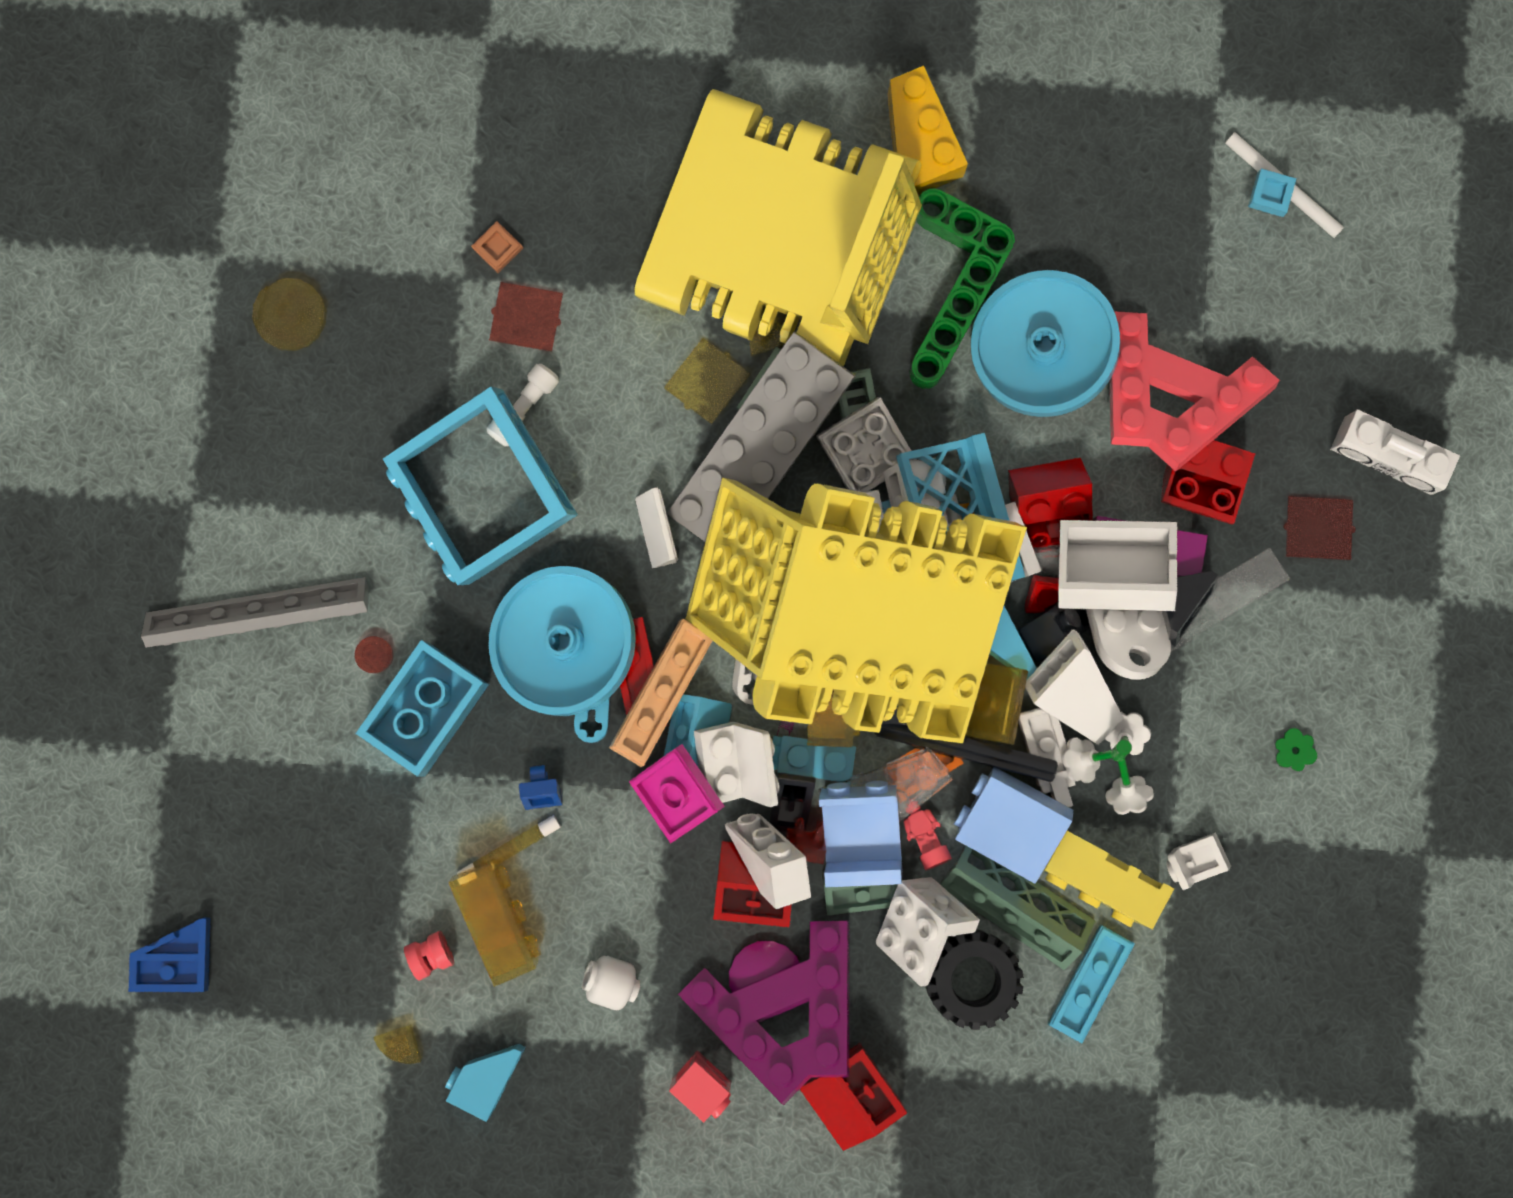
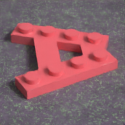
[1109,311,1280,472]

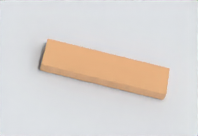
[609,619,713,767]

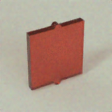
[489,282,563,352]
[1283,496,1356,560]

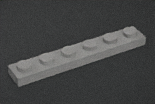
[141,577,369,648]

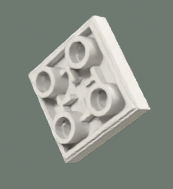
[816,397,917,492]

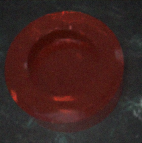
[355,636,393,674]

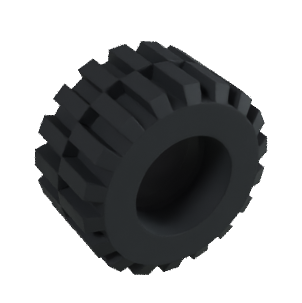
[926,929,1024,1030]

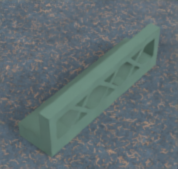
[940,845,1096,970]

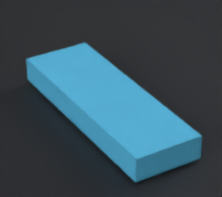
[1048,925,1135,1043]

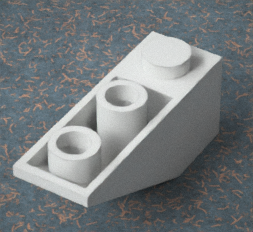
[725,814,811,909]

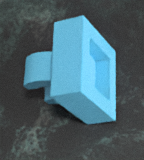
[1248,169,1296,217]

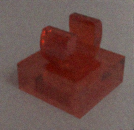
[785,817,826,864]

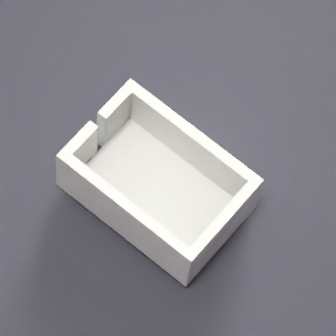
[1059,520,1177,611]

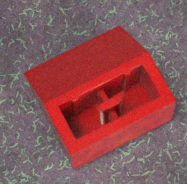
[1161,440,1256,525]
[1008,457,1093,552]
[713,841,792,927]
[800,1043,907,1151]

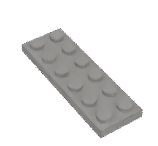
[667,332,856,542]

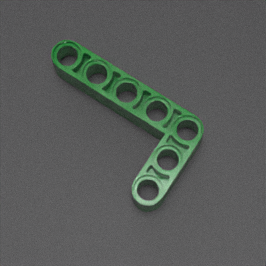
[909,188,1015,389]

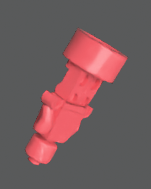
[904,798,952,871]

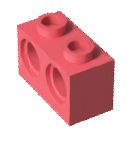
[669,1050,731,1123]

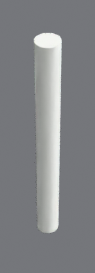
[1225,132,1344,238]

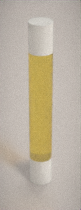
[457,815,561,885]

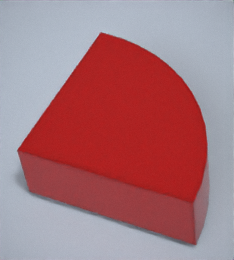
[1025,575,1059,613]

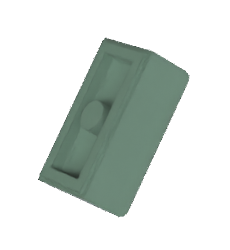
[822,871,898,916]

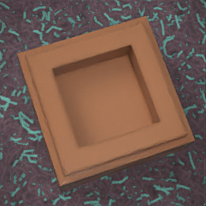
[471,221,523,273]

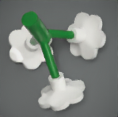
[1061,712,1154,815]

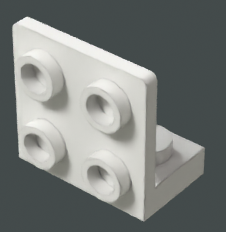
[694,722,779,807]
[876,877,980,986]

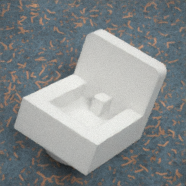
[1167,832,1231,890]

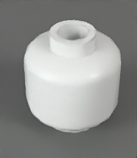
[581,956,641,1010]

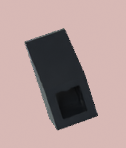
[1018,603,1090,662]

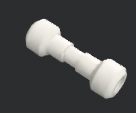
[486,364,559,447]

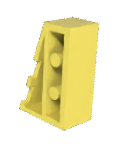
[1044,831,1174,930]

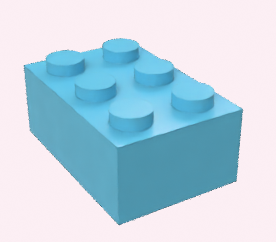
[355,640,489,777]

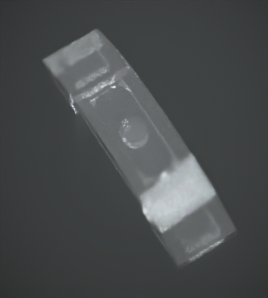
[1170,547,1290,653]

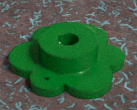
[1275,728,1317,771]

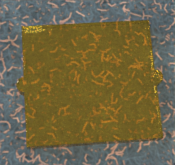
[664,338,750,425]

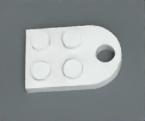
[1086,609,1171,680]

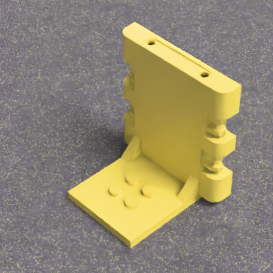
[635,89,922,367]
[686,478,1027,743]

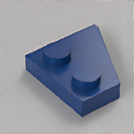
[128,917,210,992]

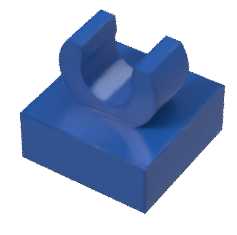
[519,765,562,810]

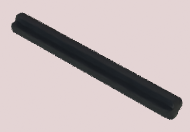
[874,724,1058,782]

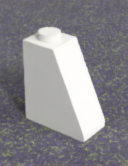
[1024,629,1123,745]

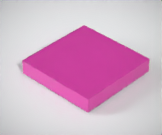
[629,744,725,844]

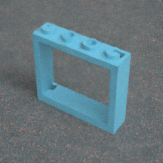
[383,387,578,585]

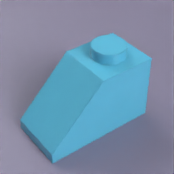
[445,1044,526,1122]

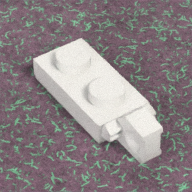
[1017,708,1075,807]

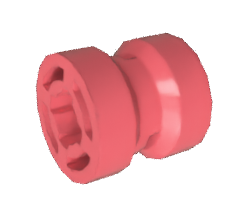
[404,931,454,981]

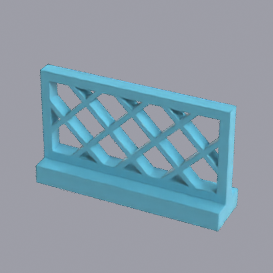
[896,433,1025,582]

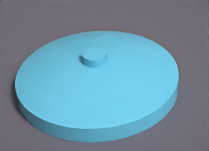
[971,270,1120,417]
[489,566,636,716]

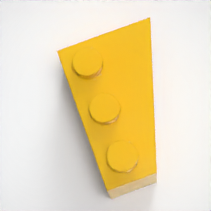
[887,66,968,196]

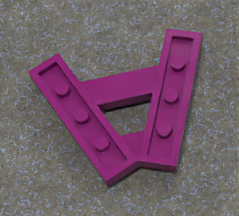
[678,921,849,1105]

